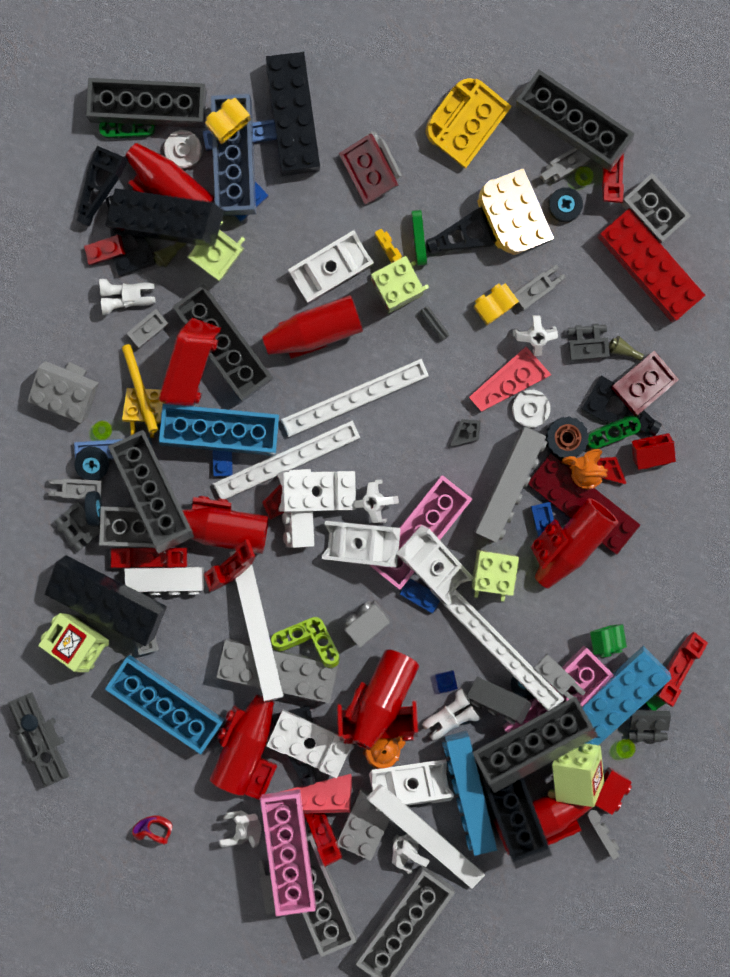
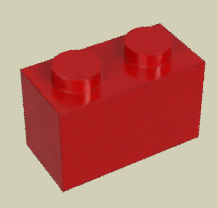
[631,433,676,470]
[595,767,632,815]

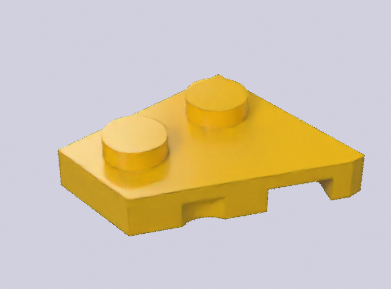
[375,228,402,263]

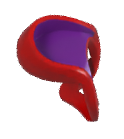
[132,816,173,845]

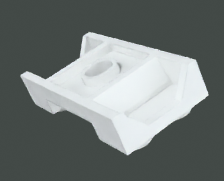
[288,230,374,304]
[278,471,356,512]
[322,521,400,567]
[396,525,474,606]
[266,709,352,778]
[369,759,454,812]

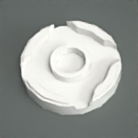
[164,130,202,169]
[512,390,550,428]

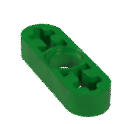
[99,122,155,138]
[412,210,427,266]
[588,416,641,449]

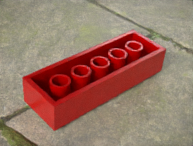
[597,208,705,323]

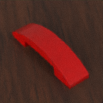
[602,153,624,203]
[204,539,255,591]
[111,548,187,568]
[657,632,708,707]
[304,813,342,867]

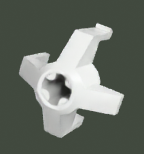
[513,315,558,356]
[354,479,399,524]
[219,810,261,848]
[392,834,430,874]

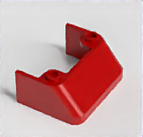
[159,318,221,406]
[337,701,418,744]

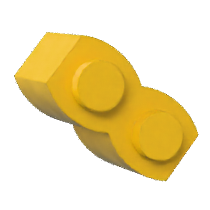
[205,98,251,144]
[473,283,519,326]

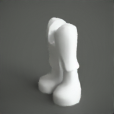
[99,279,156,315]
[422,688,481,741]

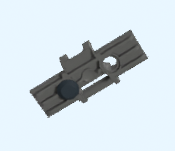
[7,692,69,788]

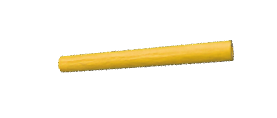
[122,344,158,433]

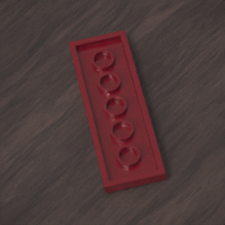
[528,453,640,555]

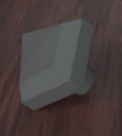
[451,419,481,446]

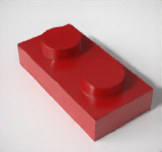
[84,235,125,265]
[245,758,277,800]

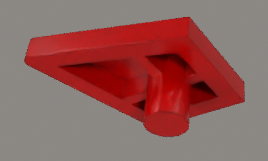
[597,457,626,484]
[262,484,284,519]

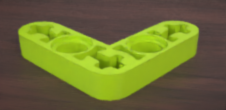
[271,617,340,668]

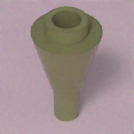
[153,242,186,268]
[609,336,644,361]

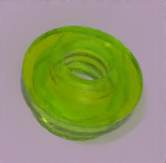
[574,167,594,186]
[93,421,112,440]
[616,739,635,758]

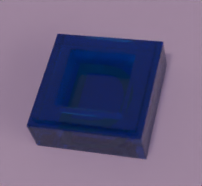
[435,670,458,693]

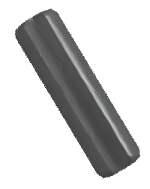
[420,306,449,341]

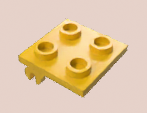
[122,388,164,438]

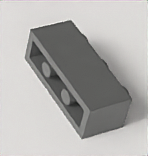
[467,676,532,725]

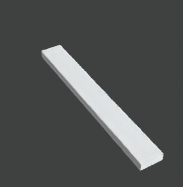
[281,359,429,437]
[213,420,360,499]
[229,551,283,702]
[442,589,565,711]
[367,783,485,889]

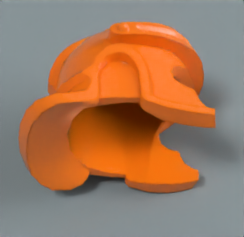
[562,449,608,490]
[363,738,405,769]

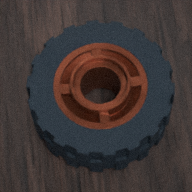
[545,416,589,459]

